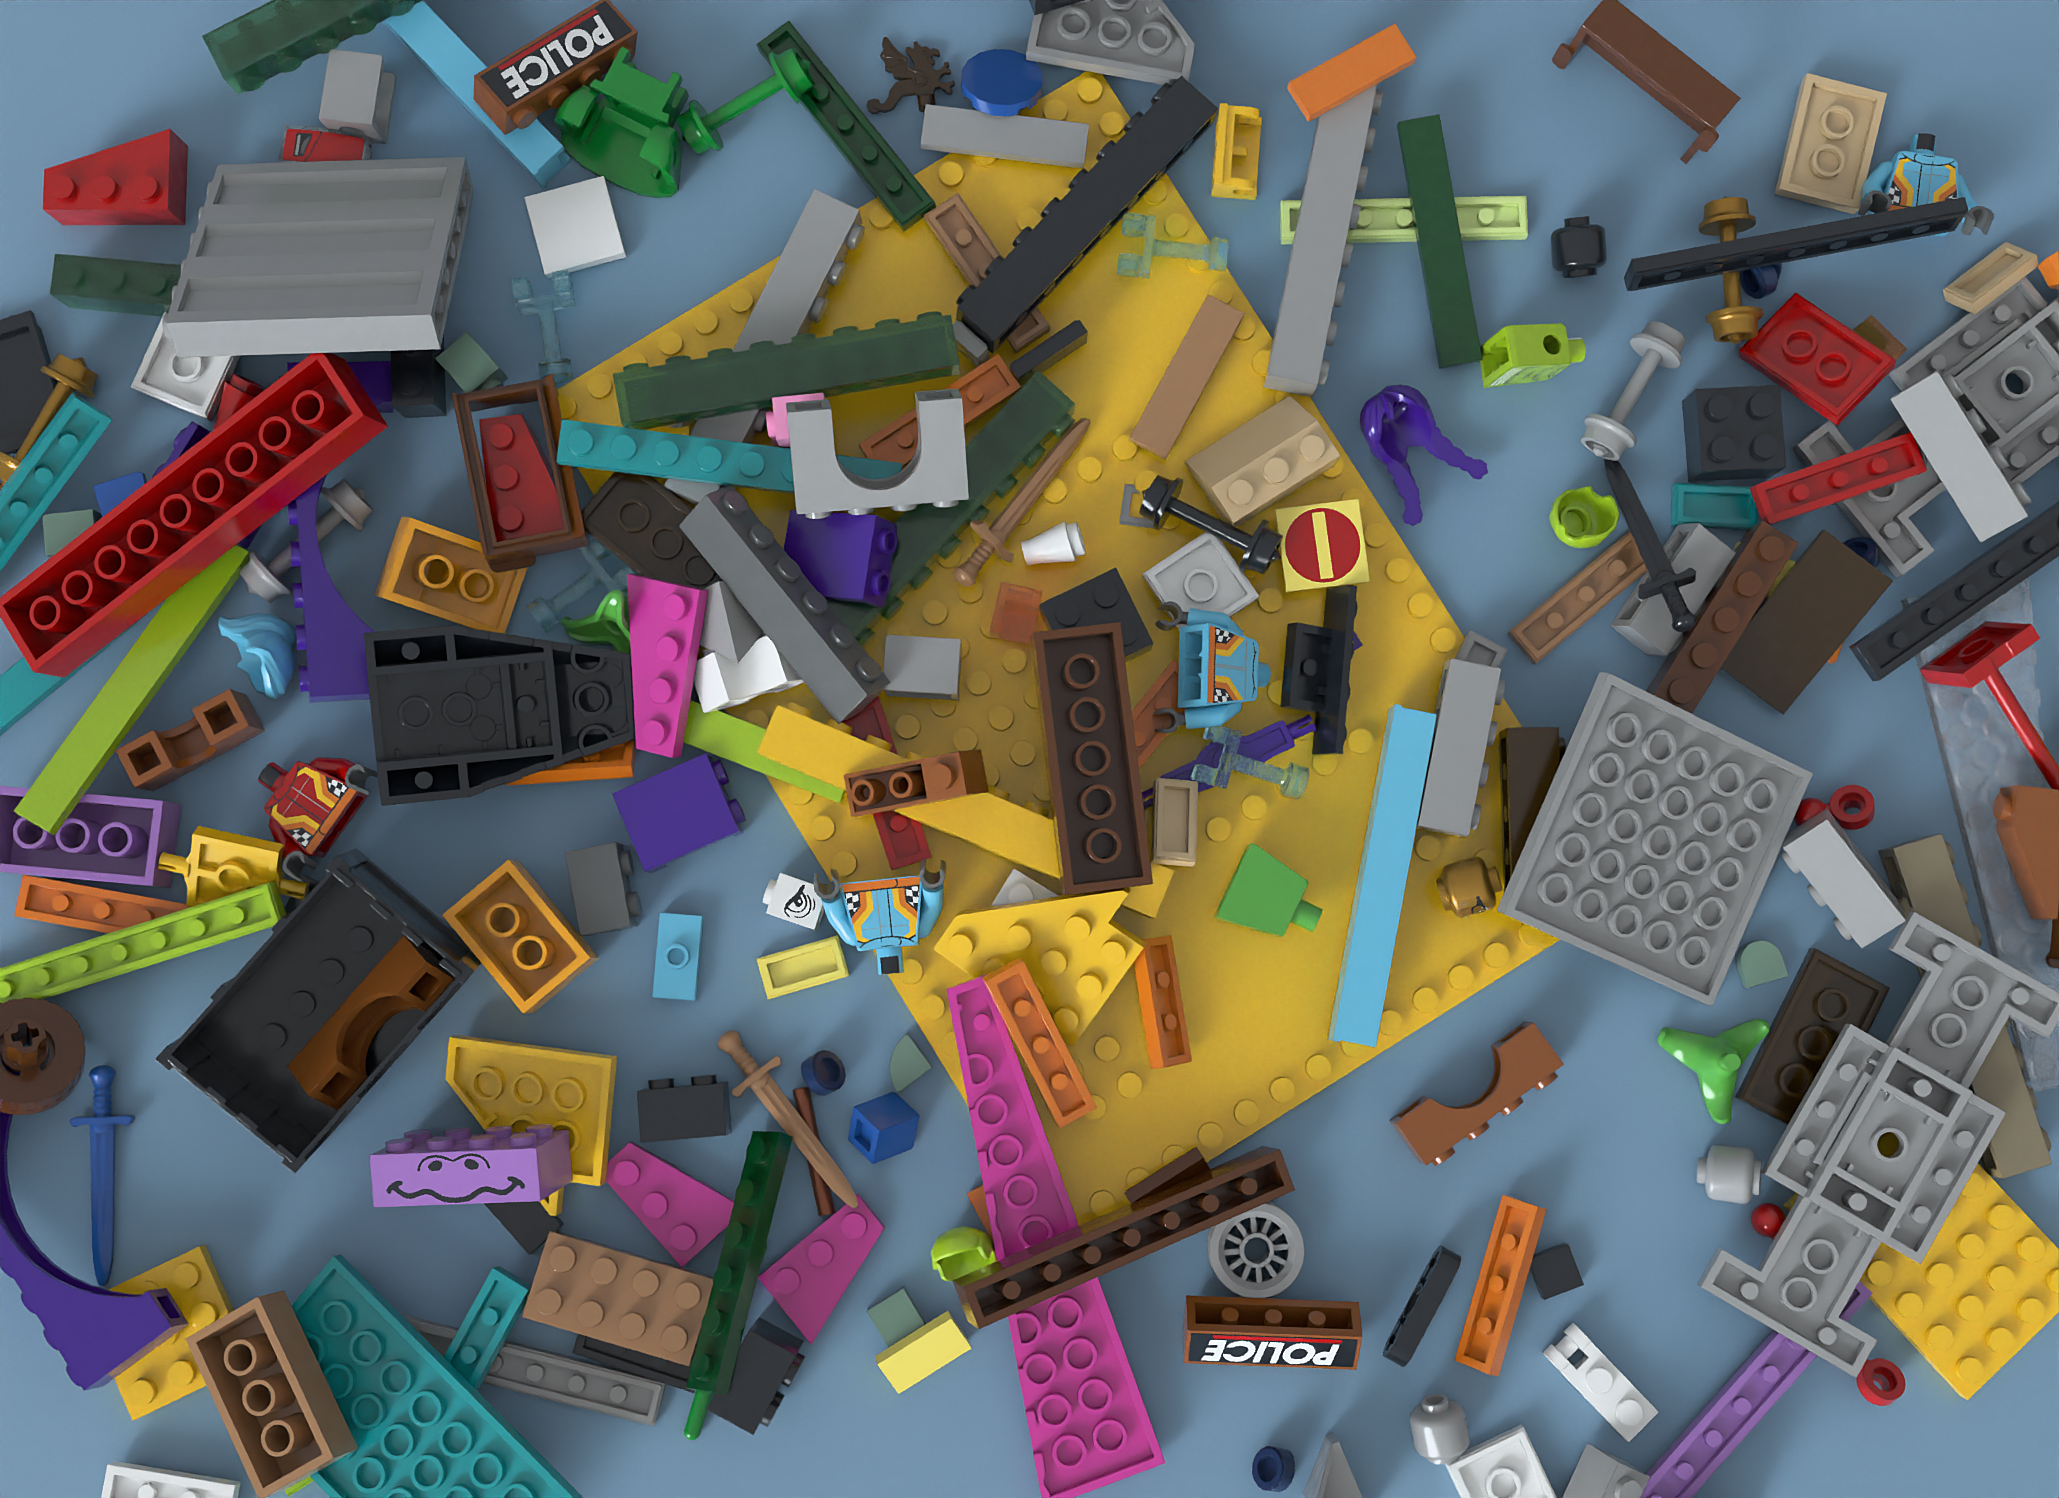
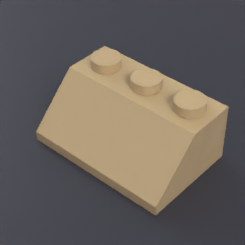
[1185,396,1341,528]

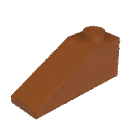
[1993,785,2059,920]

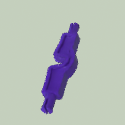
[1142,714,1316,810]

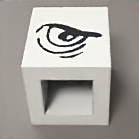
[763,873,825,930]

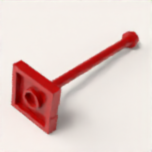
[1919,621,2059,790]

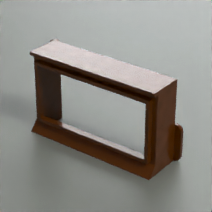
[1552,0,1741,164]
[452,374,589,573]

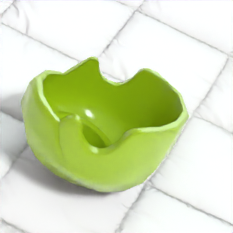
[1549,486,1620,548]
[931,1226,997,1282]

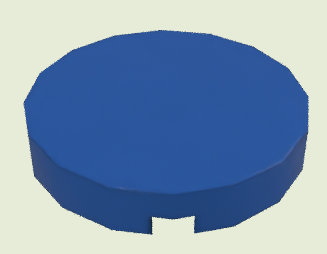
[961,49,1043,116]

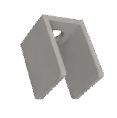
[319,49,397,144]
[883,635,962,701]

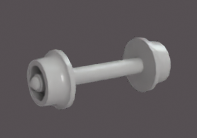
[1581,321,1686,461]
[239,479,374,603]

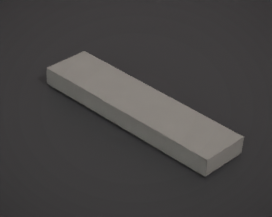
[920,104,1089,168]

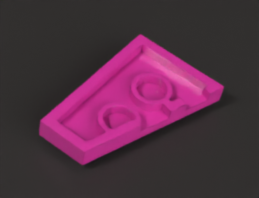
[606,1141,735,1267]
[758,1193,885,1345]

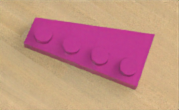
[627,574,708,758]

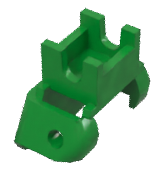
[554,46,689,198]

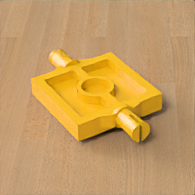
[158,826,309,907]

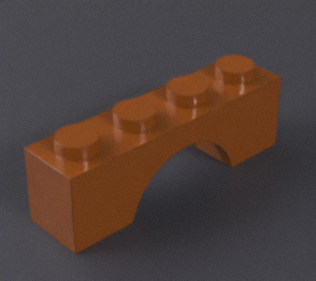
[287,935,454,1111]
[1389,1021,1564,1166]

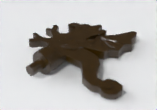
[866,37,955,114]

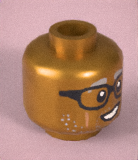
[1436,857,1503,918]

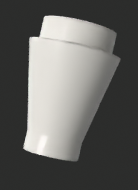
[1021,521,1086,566]

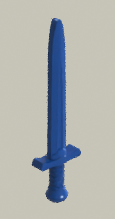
[69,1065,135,1286]

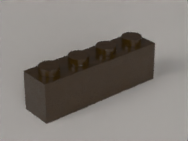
[1499,727,1566,892]

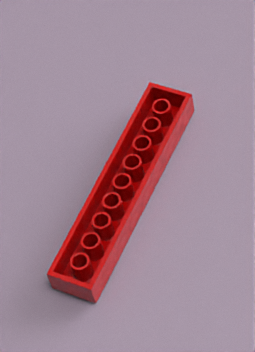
[0,353,388,678]

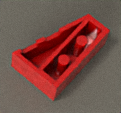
[43,129,188,225]
[479,414,564,542]

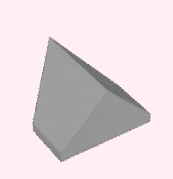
[699,581,764,663]
[1303,1433,1363,1498]

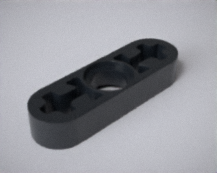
[1383,1245,1461,1367]

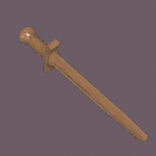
[953,418,1090,587]
[718,1030,859,1208]

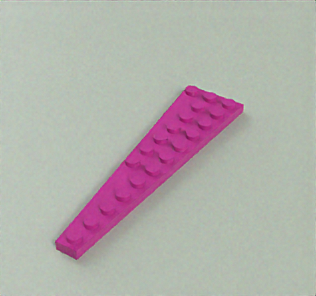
[947,974,1165,1498]

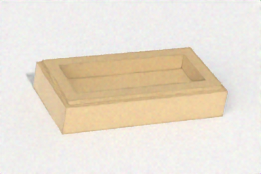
[1943,242,2039,314]
[1151,778,1198,867]

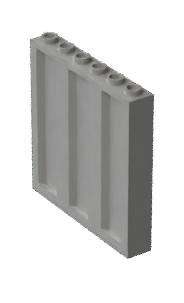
[163,157,474,357]

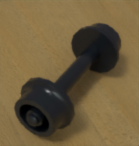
[1139,475,1283,575]

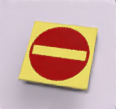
[1275,499,1370,592]

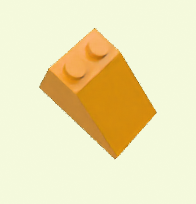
[374,517,528,634]

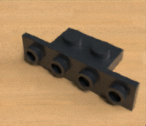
[1280,585,1358,756]

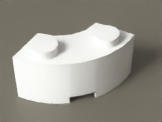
[694,632,804,713]

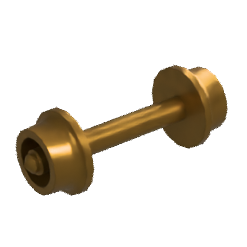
[1698,196,1763,345]
[0,353,99,486]

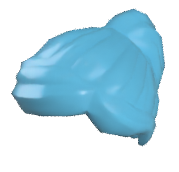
[218,613,296,700]

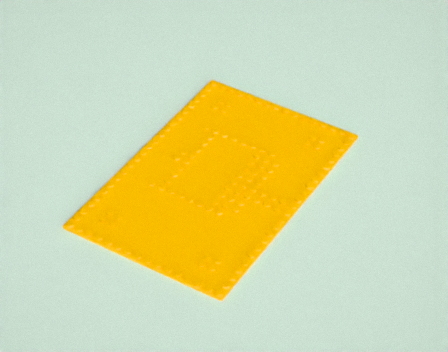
[558,71,1561,1225]

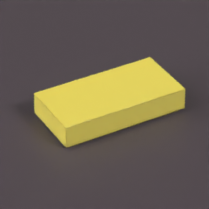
[757,935,850,999]
[875,1311,971,1394]

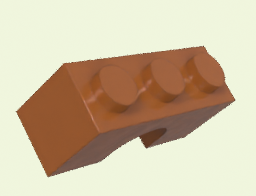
[116,689,265,791]

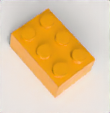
[442,859,599,1014]

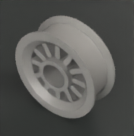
[1207,1202,1304,1298]

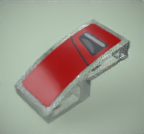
[278,125,374,163]

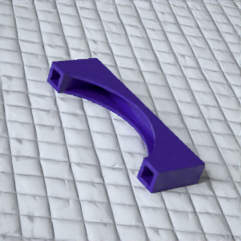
[279,361,394,703]
[0,1053,189,1391]

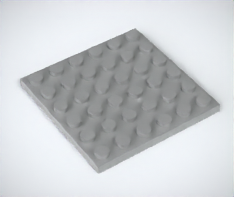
[1497,672,1813,1006]

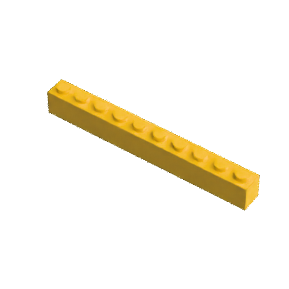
[757,702,1174,919]

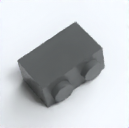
[565,842,642,936]

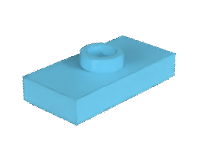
[652,913,704,1001]

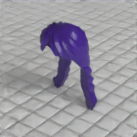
[1360,384,1488,526]

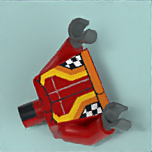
[258,757,378,882]

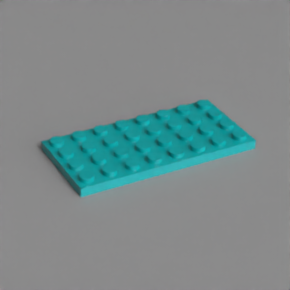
[291,1254,582,1498]

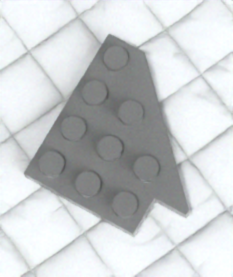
[1026,0,1195,86]

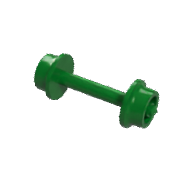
[677,47,815,155]

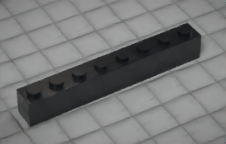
[956,75,1218,354]

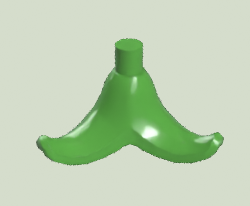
[561,590,632,666]
[1657,1019,1770,1124]

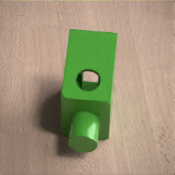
[1214,843,1323,937]

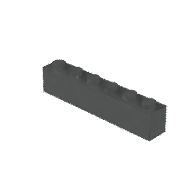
[679,485,891,724]

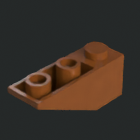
[844,750,989,817]

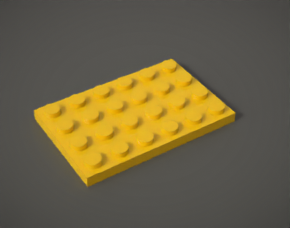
[1782,1132,2059,1400]

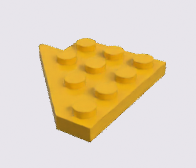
[934,887,1146,1047]
[445,1035,617,1216]

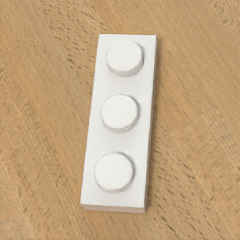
[101,1461,241,1498]

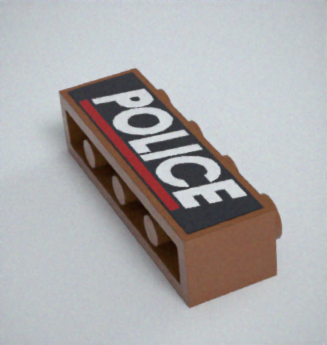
[473,0,638,135]
[1183,1295,1363,1370]

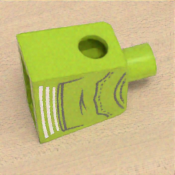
[1480,323,1586,388]

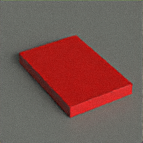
[1739,292,1896,426]

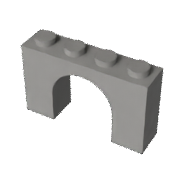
[786,388,969,519]

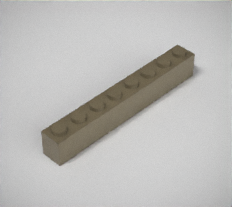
[1878,834,2052,1179]

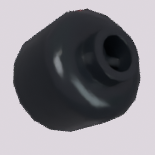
[1550,216,1607,278]

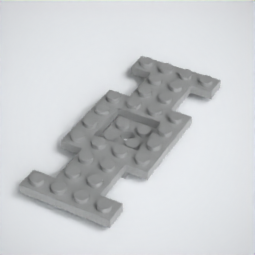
[1792,277,2059,578]
[1697,912,2059,1378]

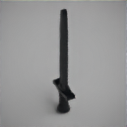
[1604,458,1697,632]

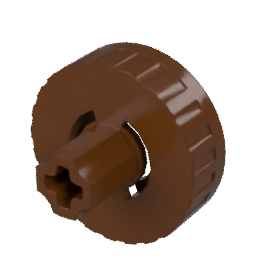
[0,998,85,1115]

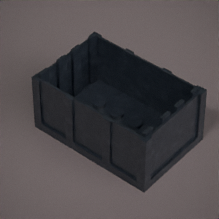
[155,848,482,1174]

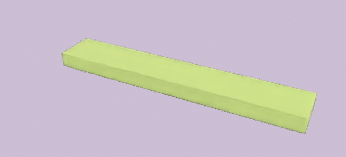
[1280,196,1528,244]

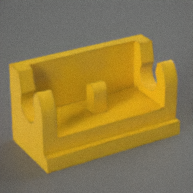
[1211,103,1262,200]

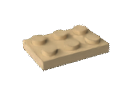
[1774,73,1887,214]

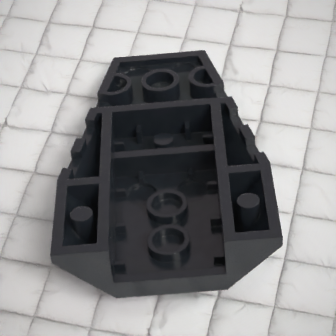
[364,626,635,806]

